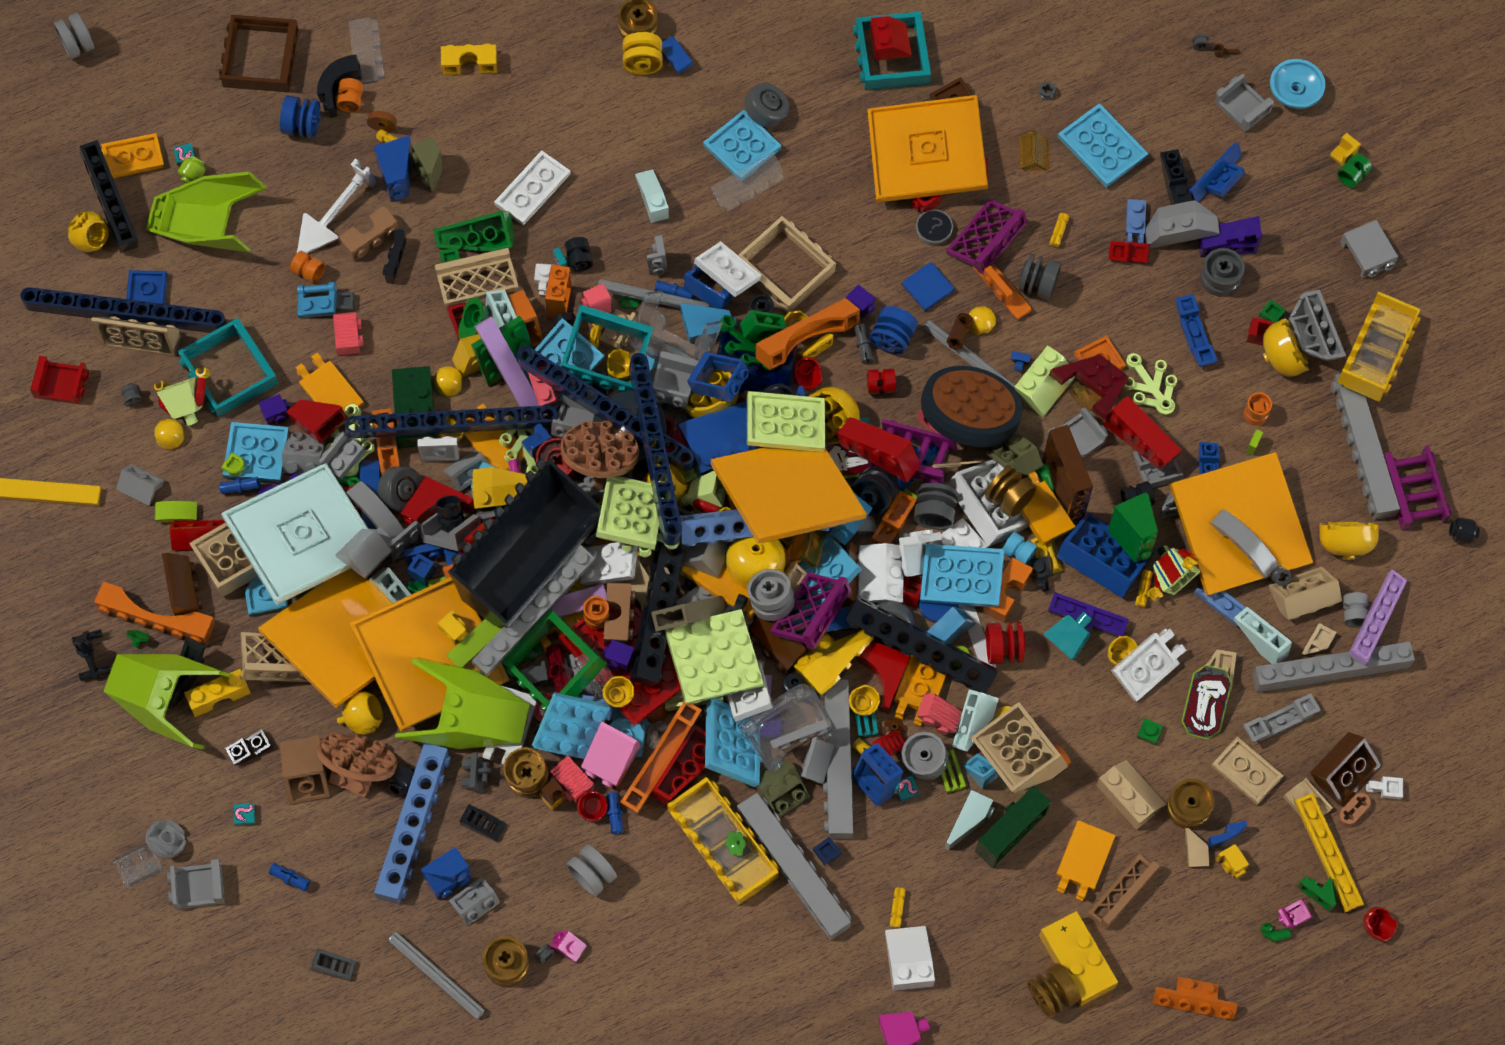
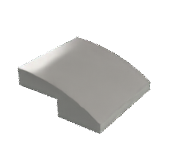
[1133,451,1183,488]

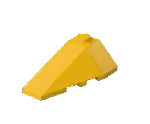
[472,467,527,508]

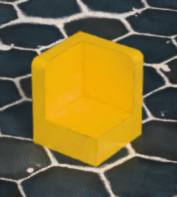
[1330,133,1361,166]

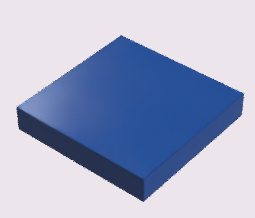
[901,262,955,312]
[126,270,168,304]

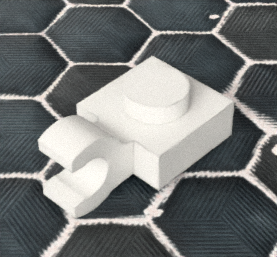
[534,264,551,296]
[1366,776,1403,800]

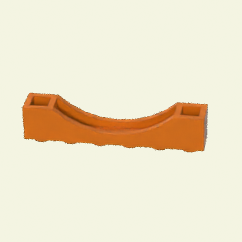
[756,298,860,370]
[94,581,216,645]
[620,700,702,815]

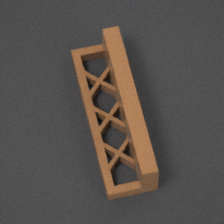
[1088,854,1160,930]

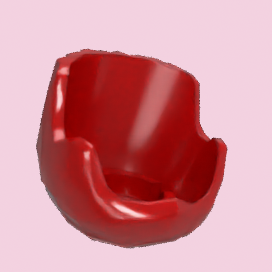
[793,357,823,390]
[1363,907,1398,942]

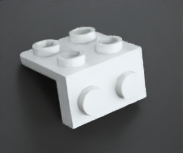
[899,529,942,577]

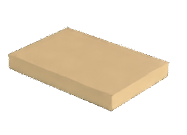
[1211,736,1284,805]

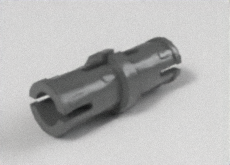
[854,324,874,364]

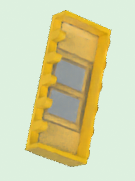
[1337,291,1421,402]
[667,777,779,905]

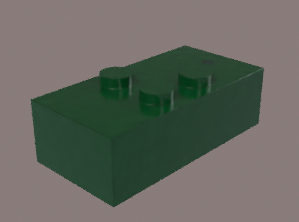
[392,366,436,449]
[975,786,1052,868]

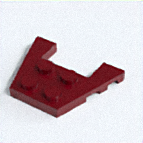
[1049,354,1129,420]

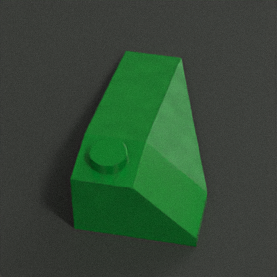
[433,211,514,252]

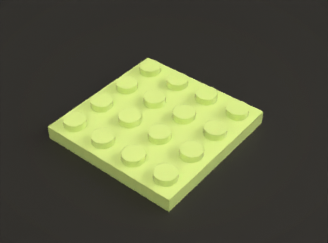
[664,609,764,705]

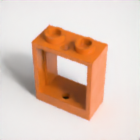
[545,265,572,319]

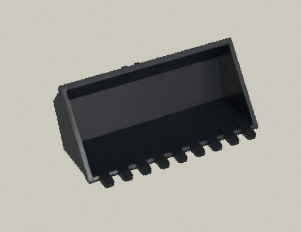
[448,458,601,627]

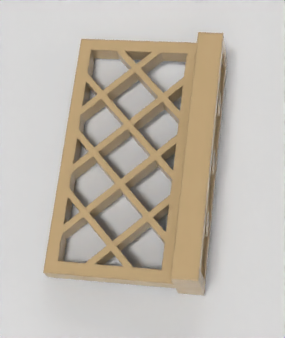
[435,248,519,307]
[240,632,309,682]

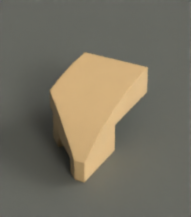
[1302,623,1337,655]
[1185,828,1209,867]

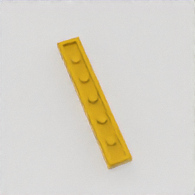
[0,478,102,507]
[1294,793,1364,913]

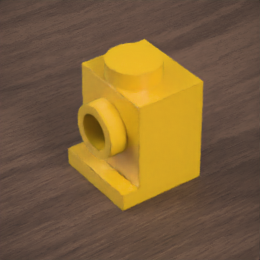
[437,610,468,643]
[1216,844,1249,879]

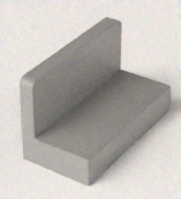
[443,450,486,491]
[116,464,164,505]

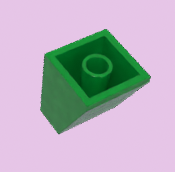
[1108,492,1158,563]

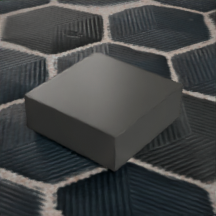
[336,292,355,312]

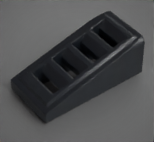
[460,804,506,842]

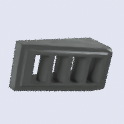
[310,948,357,981]

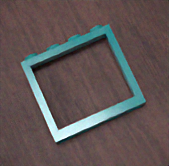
[853,12,931,90]
[561,304,654,393]
[178,318,278,418]

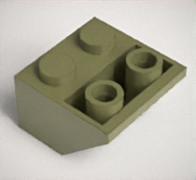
[411,136,443,192]
[986,433,1043,475]
[756,758,810,817]

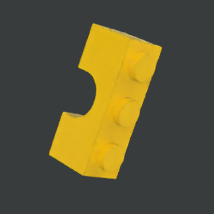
[441,43,497,75]
[184,669,251,717]

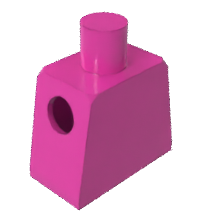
[878,1012,930,1045]

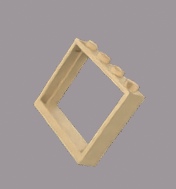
[738,216,836,314]

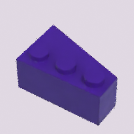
[1198,216,1262,257]

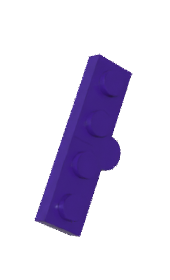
[1048,592,1129,637]

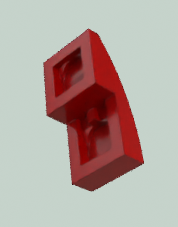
[1108,241,1150,263]

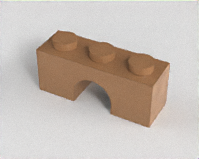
[338,206,399,261]
[604,583,635,646]

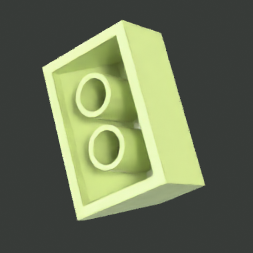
[1014,345,1075,417]

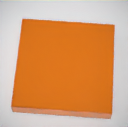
[1074,335,1127,370]

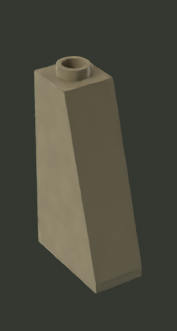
[651,596,726,631]

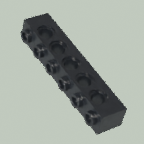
[80,140,138,253]

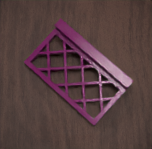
[946,199,1028,274]
[770,572,851,650]

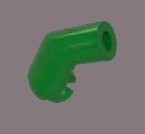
[1036,464,1054,491]
[337,476,360,487]
[1260,922,1291,942]

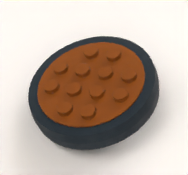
[921,366,1023,447]

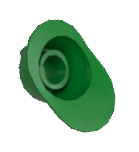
[458,297,490,339]

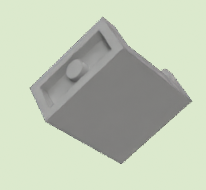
[1215,74,1274,132]
[1340,220,1398,278]
[653,351,698,408]
[551,395,594,437]
[1046,407,1108,459]
[419,513,481,551]
[167,859,225,910]

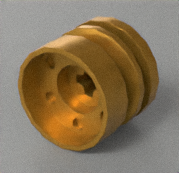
[985,465,1037,518]
[503,747,550,798]
[1027,963,1081,1018]

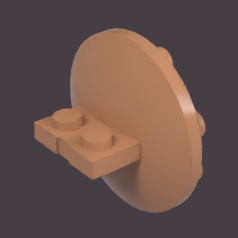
[560,421,639,489]
[317,733,397,797]

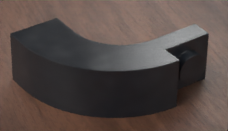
[317,54,362,118]
[168,637,206,709]

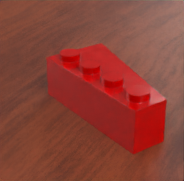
[837,417,920,482]

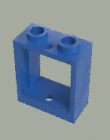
[683,264,734,309]
[687,352,749,402]
[851,743,904,806]

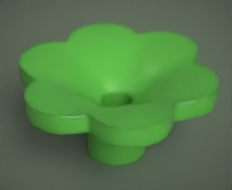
[726,831,746,856]

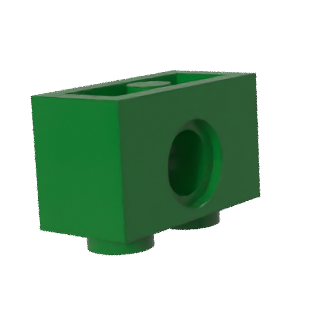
[740,310,787,341]

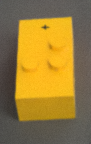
[1039,911,1118,1007]

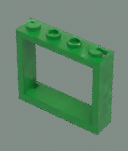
[502,609,607,712]

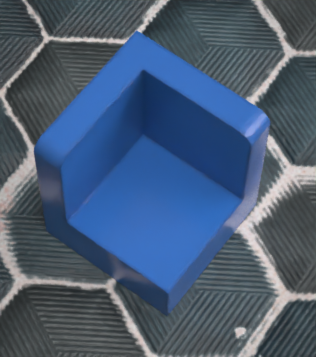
[522,423,551,457]
[408,553,436,586]

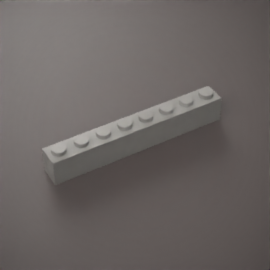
[1331,374,1400,521]
[472,545,595,677]
[1252,642,1415,693]
[820,680,853,839]
[737,793,851,941]

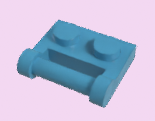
[297,281,337,319]

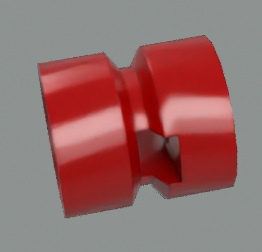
[867,369,896,394]

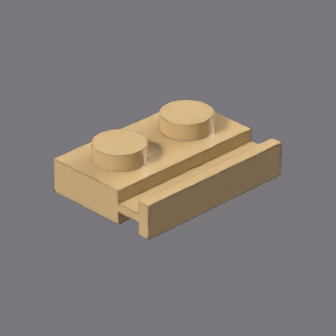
[1283,778,1333,816]

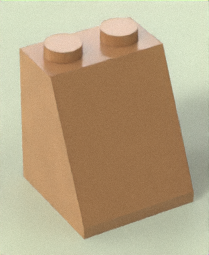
[280,735,330,804]

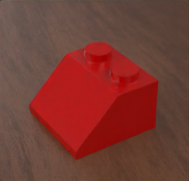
[870,16,912,61]

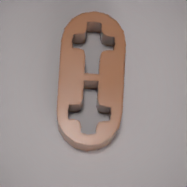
[1338,793,1371,827]

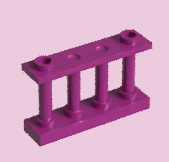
[868,419,957,484]
[1384,445,1451,531]

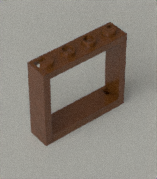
[219,15,299,93]
[1042,425,1093,521]

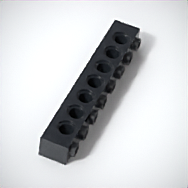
[629,531,687,687]
[846,595,998,693]

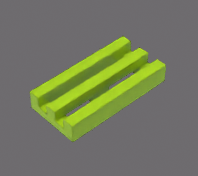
[941,749,966,794]

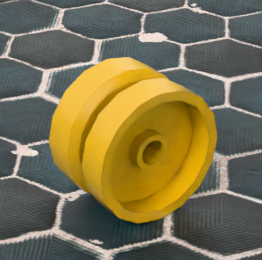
[622,32,663,75]

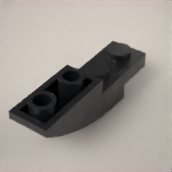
[1160,149,1193,205]

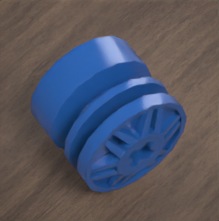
[280,95,321,139]
[869,306,918,355]

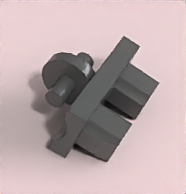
[461,753,494,794]

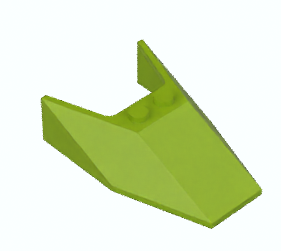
[146,172,266,253]
[103,654,231,750]
[395,657,530,749]

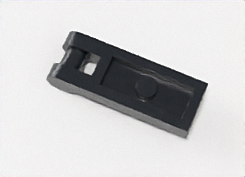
[383,229,406,284]

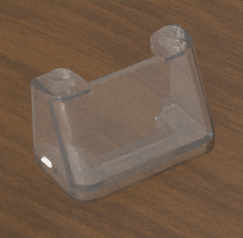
[737,684,836,772]

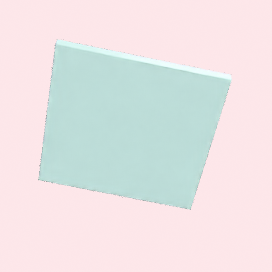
[221,463,368,605]

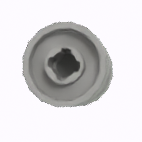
[1343,592,1369,627]

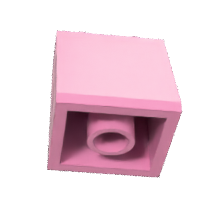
[581,722,641,789]

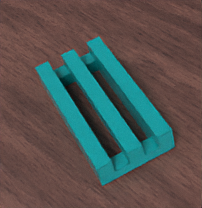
[854,712,878,738]

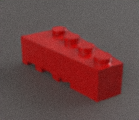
[1103,396,1182,471]
[650,724,707,806]

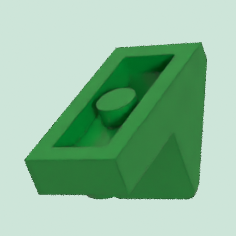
[1297,876,1336,912]

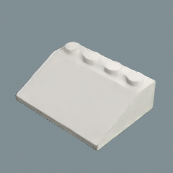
[947,460,1029,547]

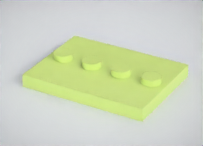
[747,391,825,452]
[596,476,664,550]

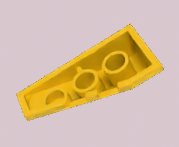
[793,629,874,695]

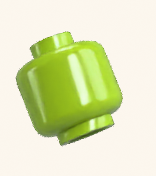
[178,156,206,183]

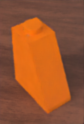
[507,290,543,348]

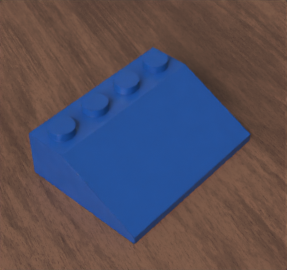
[678,401,764,478]
[1056,512,1154,598]

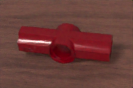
[546,644,574,693]

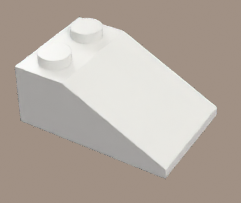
[885,926,935,991]

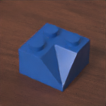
[421,847,472,900]

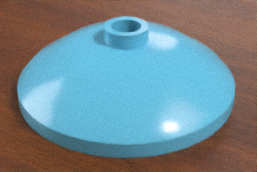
[1270,59,1325,109]

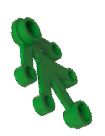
[718,315,778,371]

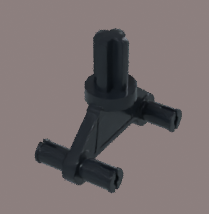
[72,629,110,681]

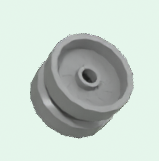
[53,12,95,60]
[747,569,795,621]
[902,732,949,781]
[566,844,617,897]

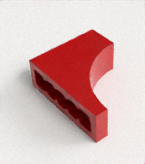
[401,477,477,526]
[858,641,910,714]

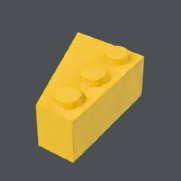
[452,334,481,378]

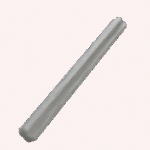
[598,279,709,308]
[924,320,1015,388]
[389,932,485,1019]

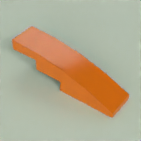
[372,408,400,476]
[869,491,917,545]

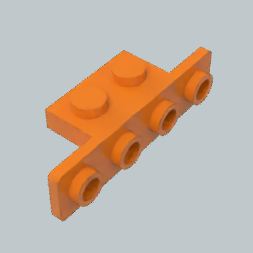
[972,263,1032,320]
[1152,977,1238,1020]

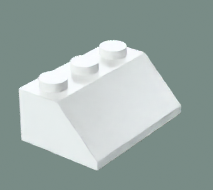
[857,543,904,605]

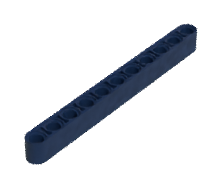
[20,287,227,333]
[517,346,694,471]
[629,353,682,546]
[345,405,557,438]

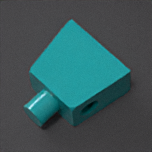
[1044,611,1092,661]

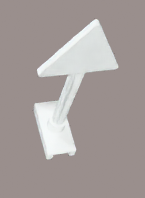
[297,159,377,253]

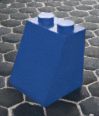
[373,135,413,201]

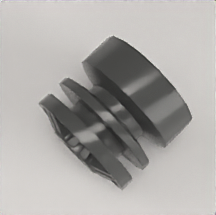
[1019,253,1062,300]
[913,483,958,530]

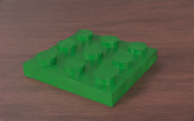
[471,316,534,387]

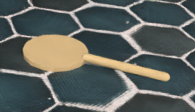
[933,461,984,468]

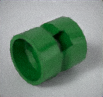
[1337,153,1372,188]

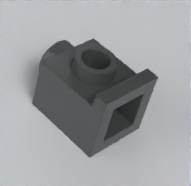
[522,661,549,690]

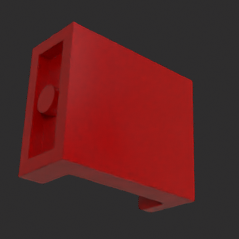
[30,356,89,404]

